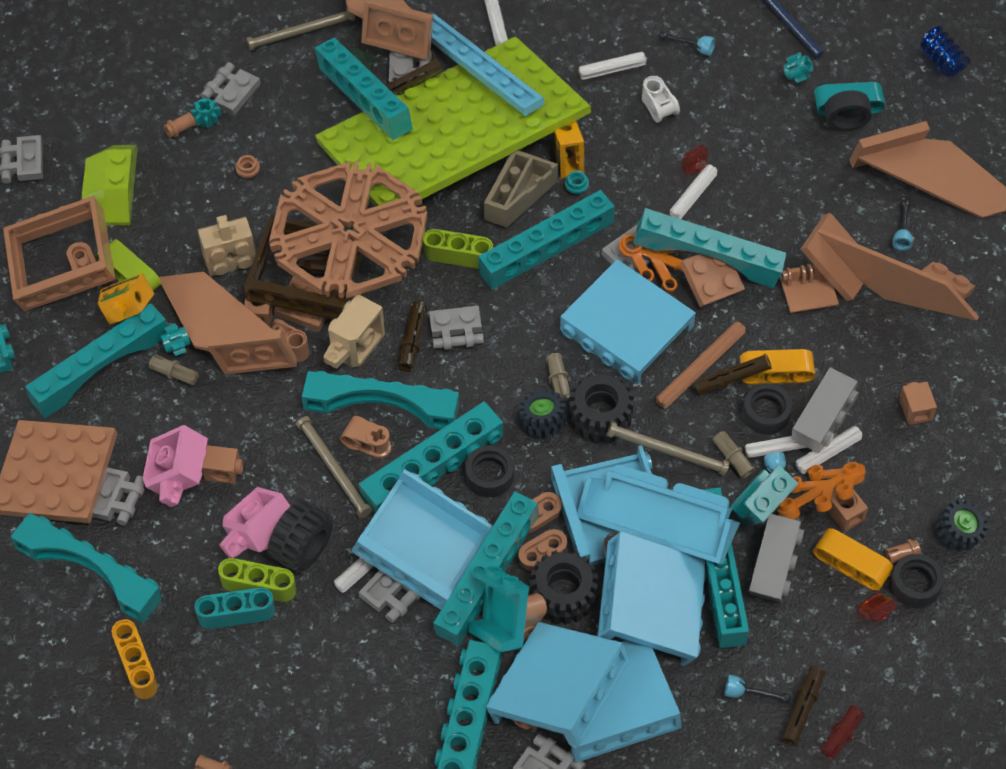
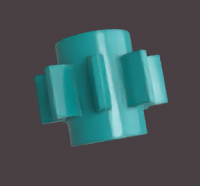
[784,52,813,83]
[191,98,221,128]
[160,324,190,356]

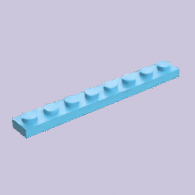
[431,13,544,116]

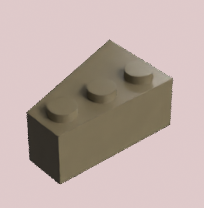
[484,150,558,228]

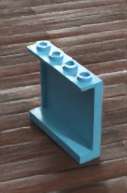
[560,259,696,385]
[551,445,652,565]
[351,470,493,609]
[598,531,706,666]
[486,622,629,747]
[571,640,681,763]

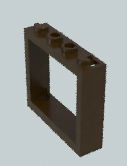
[245,215,364,319]

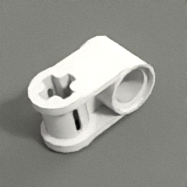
[642,76,680,123]

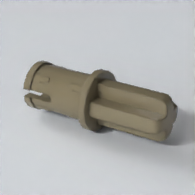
[546,353,570,402]
[149,354,199,385]
[714,431,755,479]

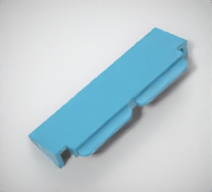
[577,465,740,564]

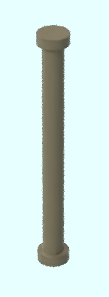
[246,10,355,51]
[296,416,372,518]
[607,422,729,476]

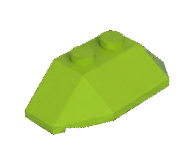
[82,145,138,225]

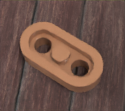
[67,242,96,270]
[528,492,562,534]
[518,529,567,571]

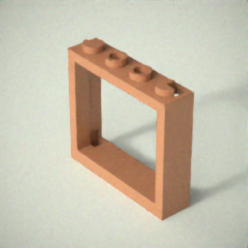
[3,196,116,312]

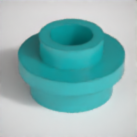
[565,171,589,194]

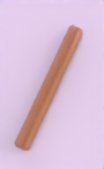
[656,322,746,409]

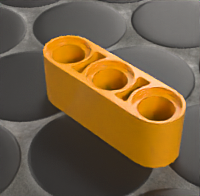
[740,349,815,384]
[813,528,893,591]
[112,620,158,699]

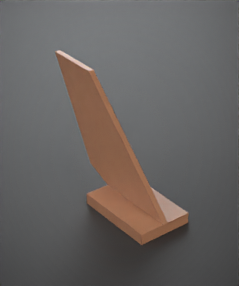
[345,0,434,60]
[850,121,1006,219]
[801,213,979,321]
[159,272,297,374]

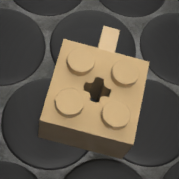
[197,215,256,277]
[323,295,385,369]

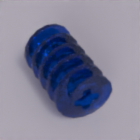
[920,25,971,77]

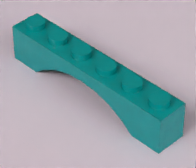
[633,208,786,288]
[25,304,167,418]
[302,371,459,430]
[10,513,162,624]

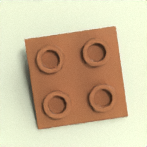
[780,264,839,313]

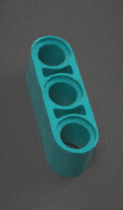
[814,82,885,116]
[195,588,275,629]

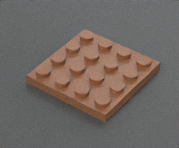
[0,420,118,523]

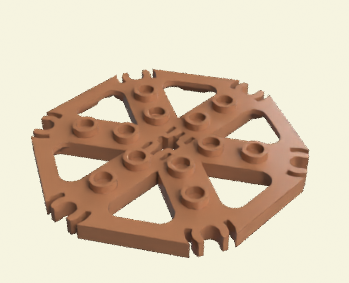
[269,161,428,299]

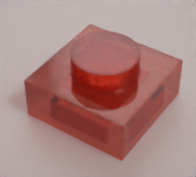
[682,144,709,175]
[858,593,897,621]

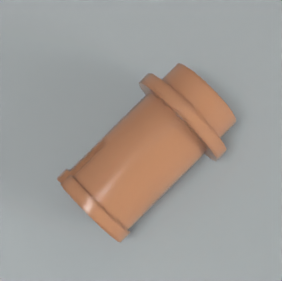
[164,112,196,138]
[885,539,921,564]
[194,755,233,769]

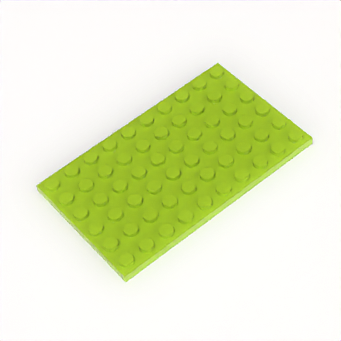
[315,36,591,207]

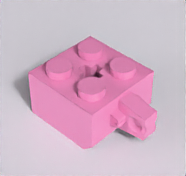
[143,425,208,507]
[220,487,290,558]

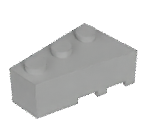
[791,367,859,453]
[749,514,804,603]

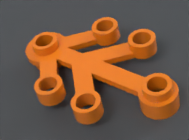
[618,234,687,294]
[777,462,866,520]

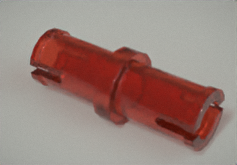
[820,705,865,760]

